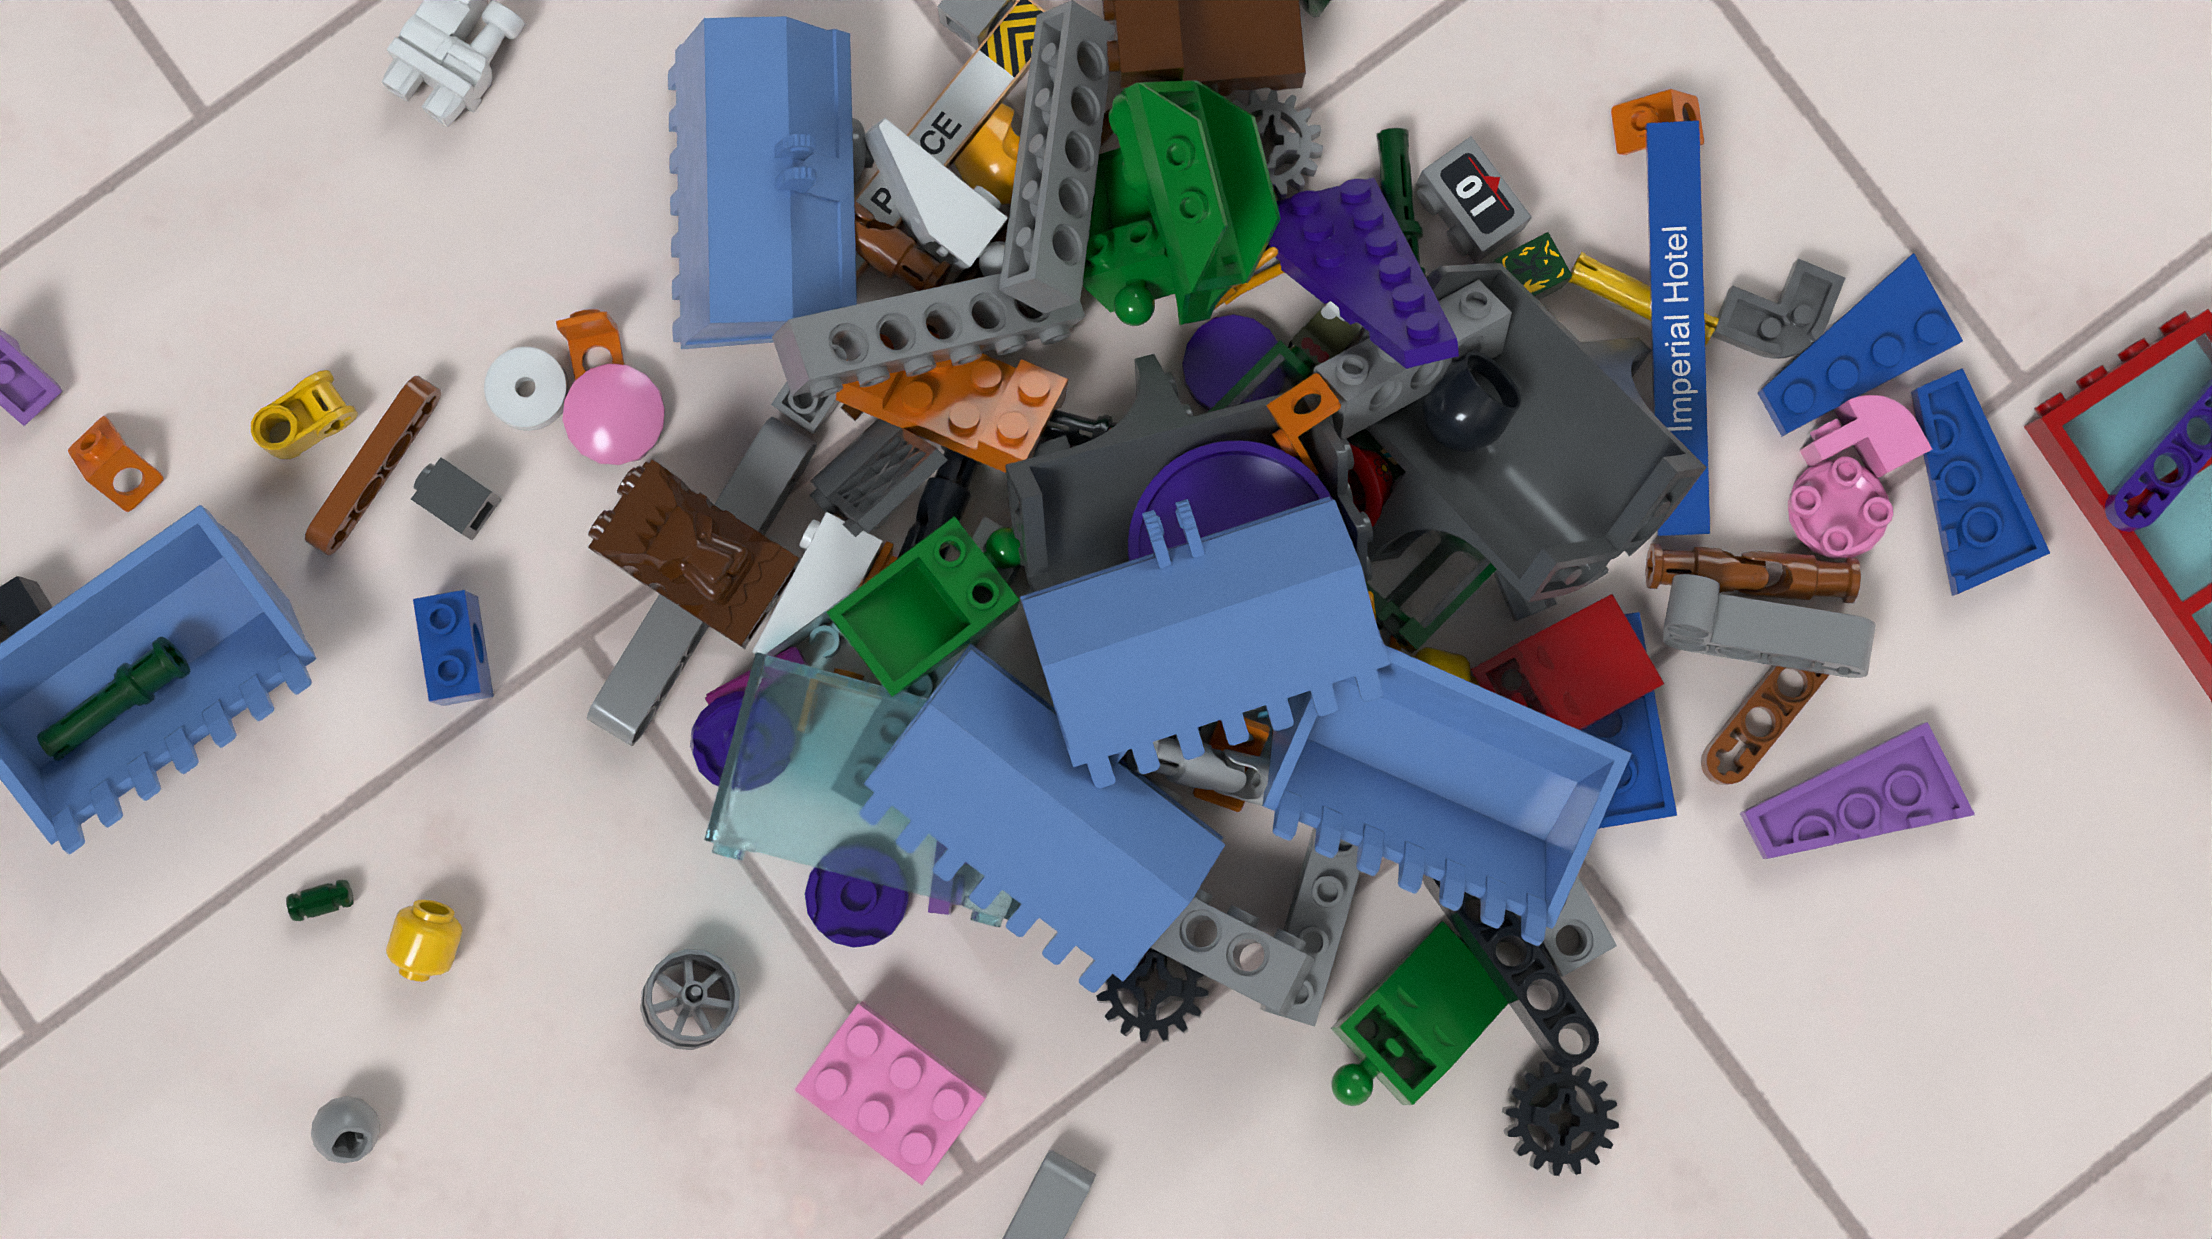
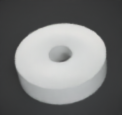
[484,347,570,431]

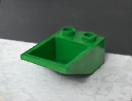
[1083,148,1175,326]
[826,516,1021,698]
[1331,921,1509,1106]

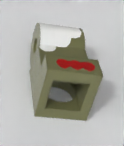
[1288,301,1364,374]

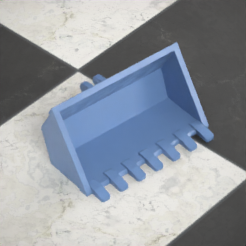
[668,16,857,349]
[1020,497,1390,788]
[0,505,317,854]
[859,643,1225,993]
[1262,645,1632,946]

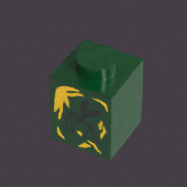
[1492,232,1572,301]

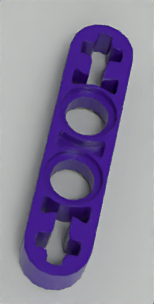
[2105,379,2212,532]

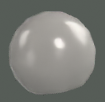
[311,1096,380,1163]

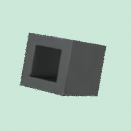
[411,457,502,541]

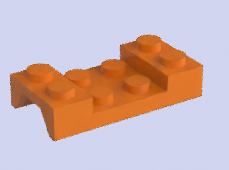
[836,324,1068,473]

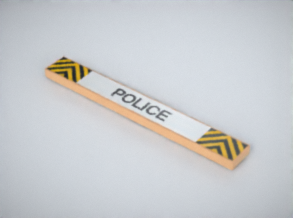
[854,0,1046,281]

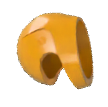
[954,103,1020,205]

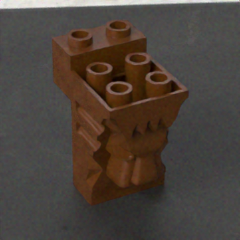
[1102,0,1306,96]
[588,459,801,649]

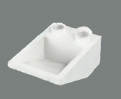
[864,118,1007,277]
[752,512,890,661]

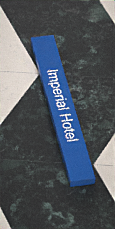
[1645,120,1710,536]

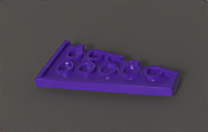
[1265,177,1459,369]

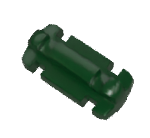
[286,880,354,921]

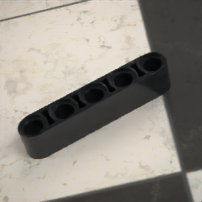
[1422,874,1599,1068]

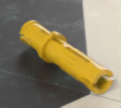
[1568,251,1719,346]

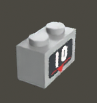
[1416,136,1532,264]

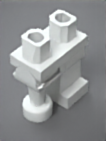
[382,0,525,127]

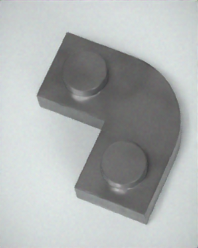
[1712,259,1845,359]

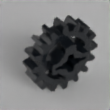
[1096,948,1209,1043]
[1502,1061,1619,1176]

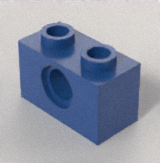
[413,590,494,706]

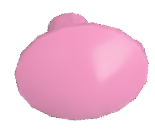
[563,364,665,465]
[1788,457,1893,559]

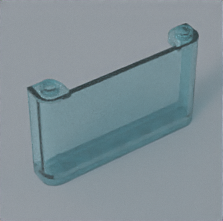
[704,652,1020,928]

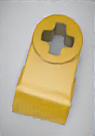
[251,370,358,459]

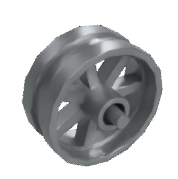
[640,949,740,1050]

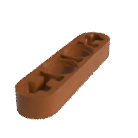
[305,375,441,556]
[1701,665,1829,785]

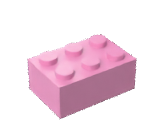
[795,1001,988,1185]

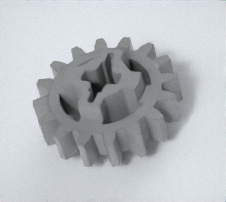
[1232,90,1323,200]

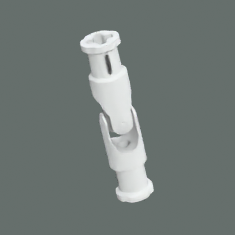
[1126,737,1270,806]

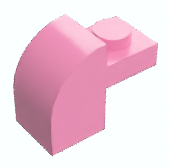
[1800,395,1932,478]

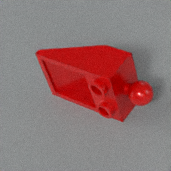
[1471,594,1665,731]

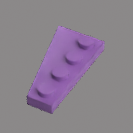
[1740,722,1975,859]

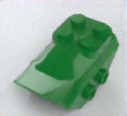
[1109,80,1281,325]

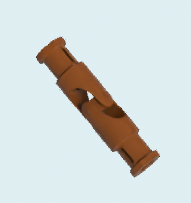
[854,200,952,291]
[1645,543,1861,603]

